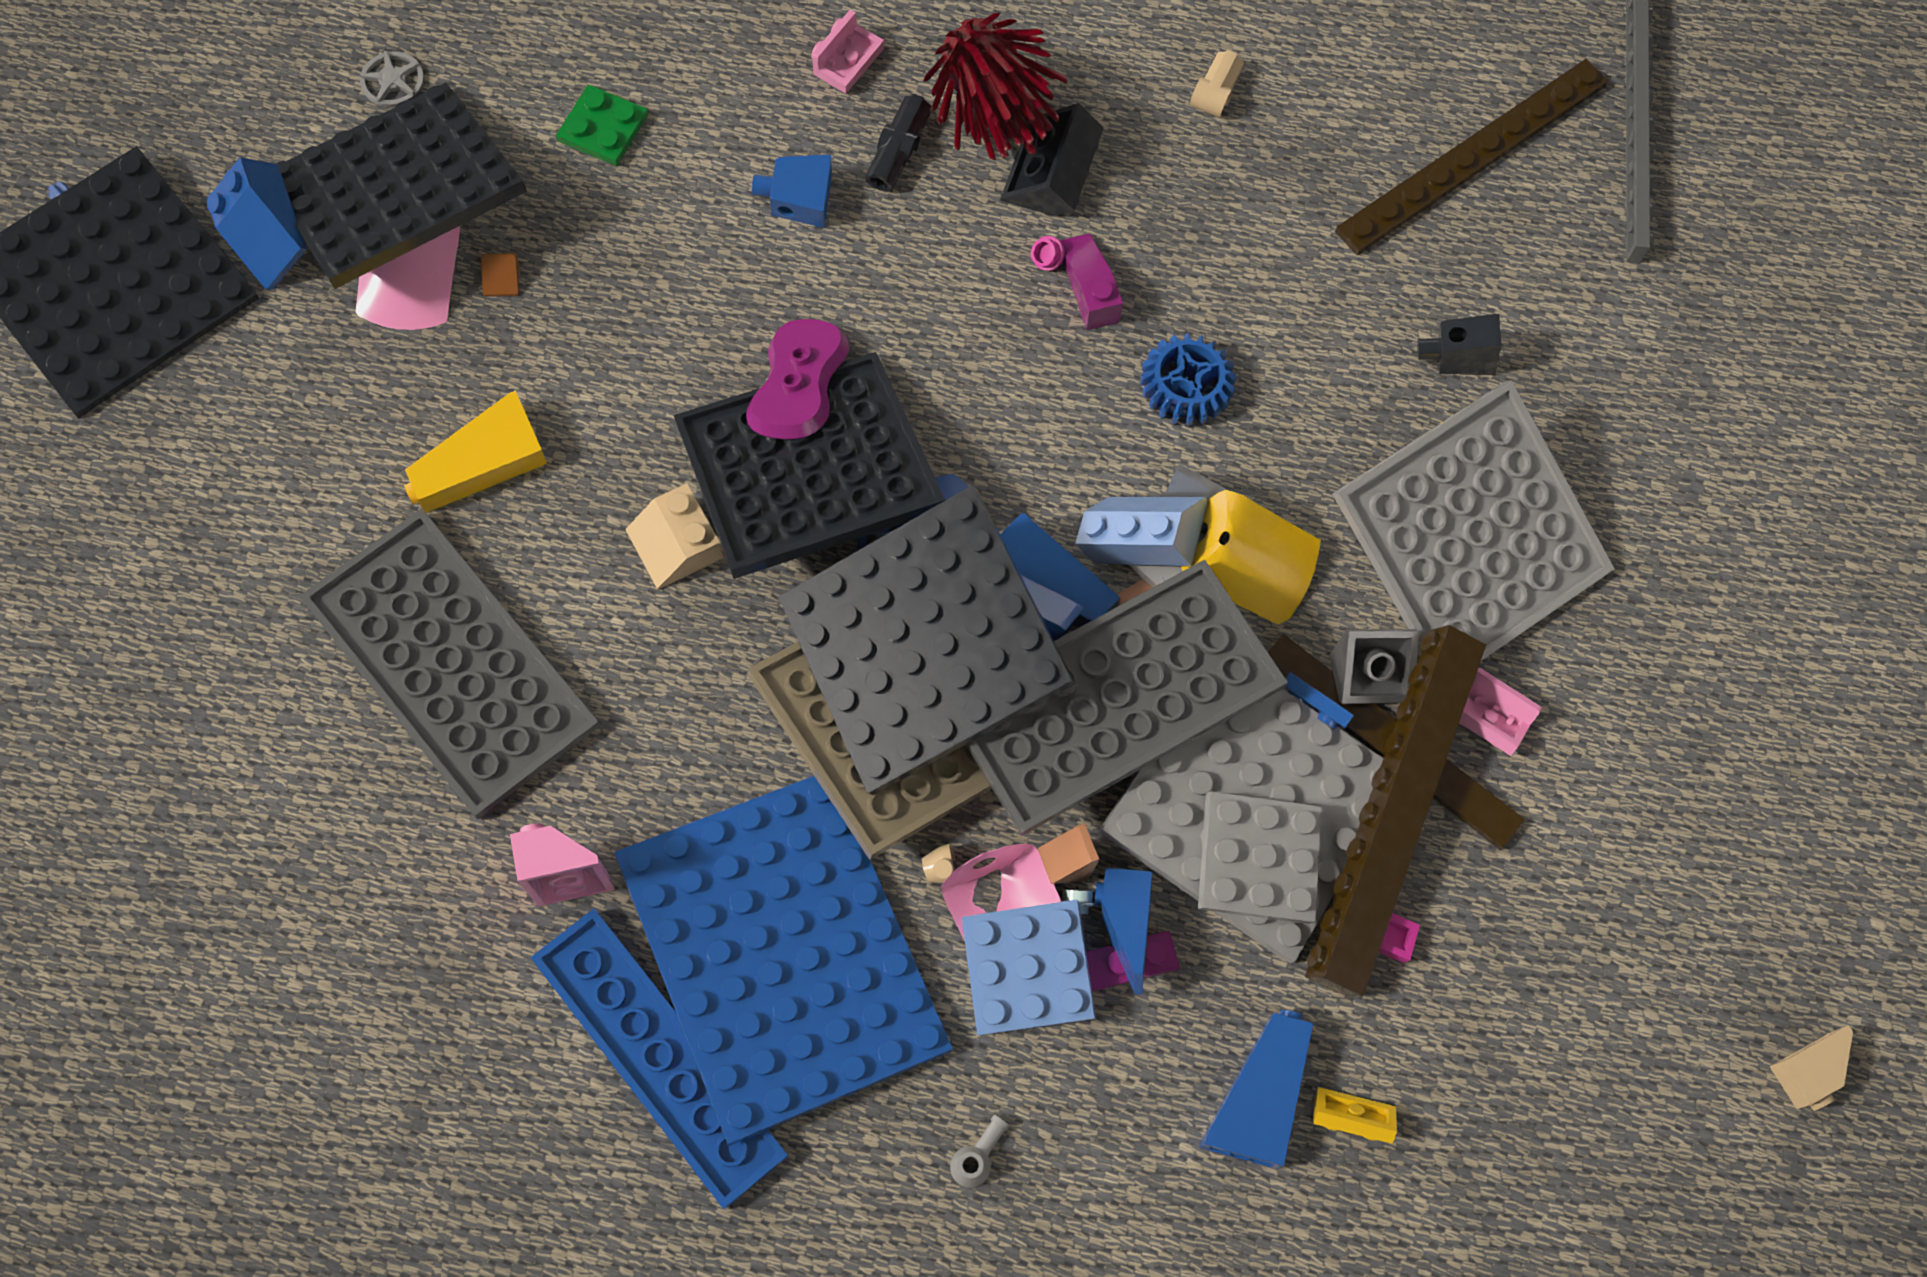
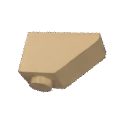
[1770,1025,1853,1111]

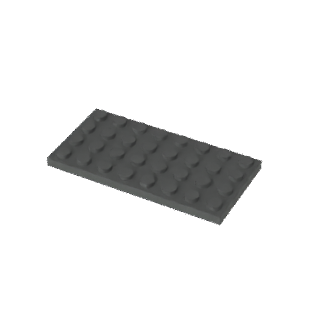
[299,508,600,820]
[966,559,1288,836]

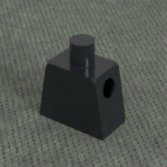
[1417,314,1502,376]

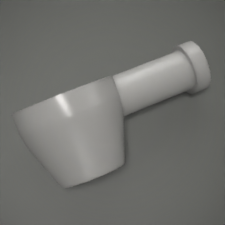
[950,1115,1010,1188]

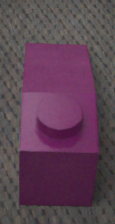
[1060,233,1123,330]

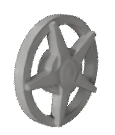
[360,51,424,107]

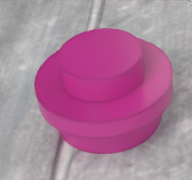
[1031,236,1065,271]

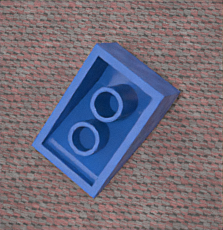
[207,157,307,290]

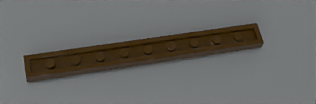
[1335,59,1608,255]

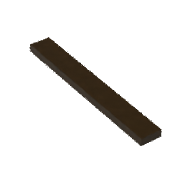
[1268,634,1525,850]

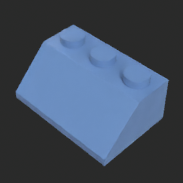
[1075,497,1208,566]

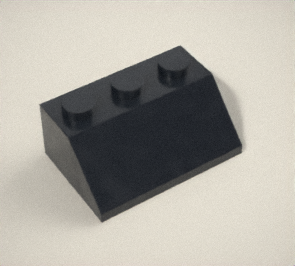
[1000,103,1104,216]

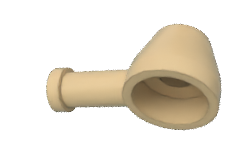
[922,844,956,883]

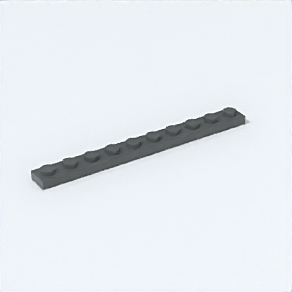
[1626,0,1654,264]

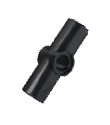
[865,94,932,192]

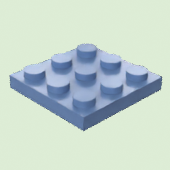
[962,899,1096,1035]

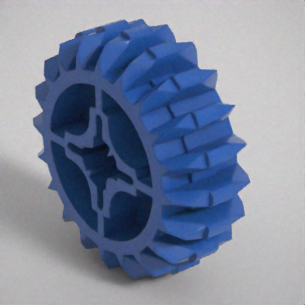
[1140,333,1236,427]

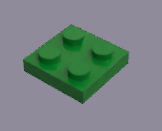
[555,84,649,166]

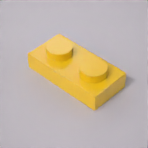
[1313,1087,1397,1144]

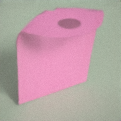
[356,226,460,330]
[941,843,1061,941]

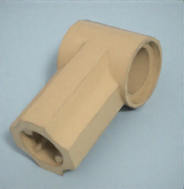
[1190,50,1244,118]

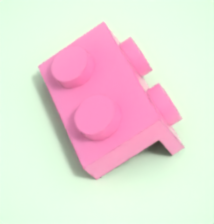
[811,10,884,94]
[1459,668,1542,756]

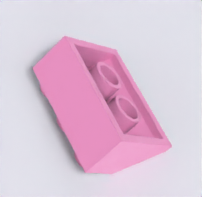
[510,823,615,907]

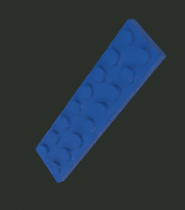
[530,908,789,1210]

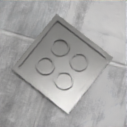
[1198,791,1322,924]

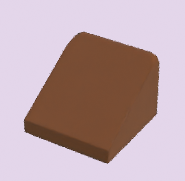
[481,253,520,297]

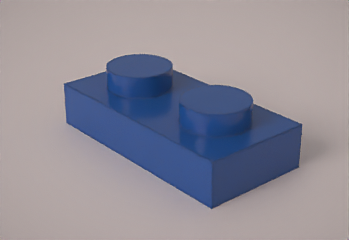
[1285,672,1354,730]

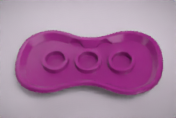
[746,319,849,439]

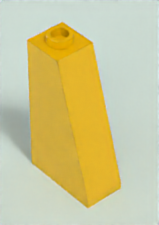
[404,391,547,513]

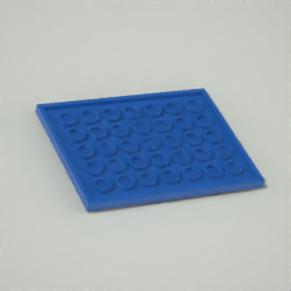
[614,776,953,1147]

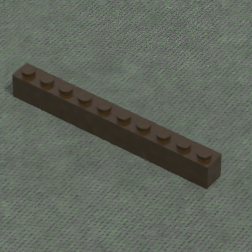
[1305,625,1486,997]

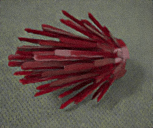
[924,13,1068,160]

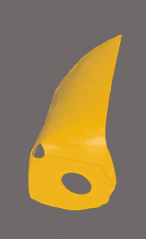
[1181,490,1321,625]

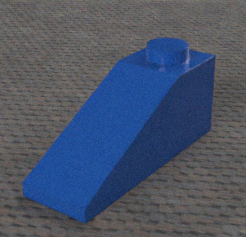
[1095,868,1152,994]

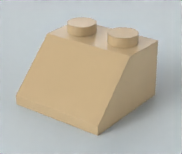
[626,483,723,590]

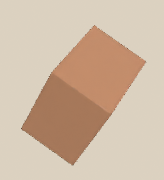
[1037,823,1099,884]

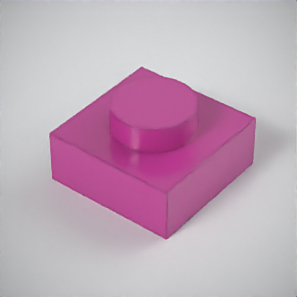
[1379,913,1420,963]

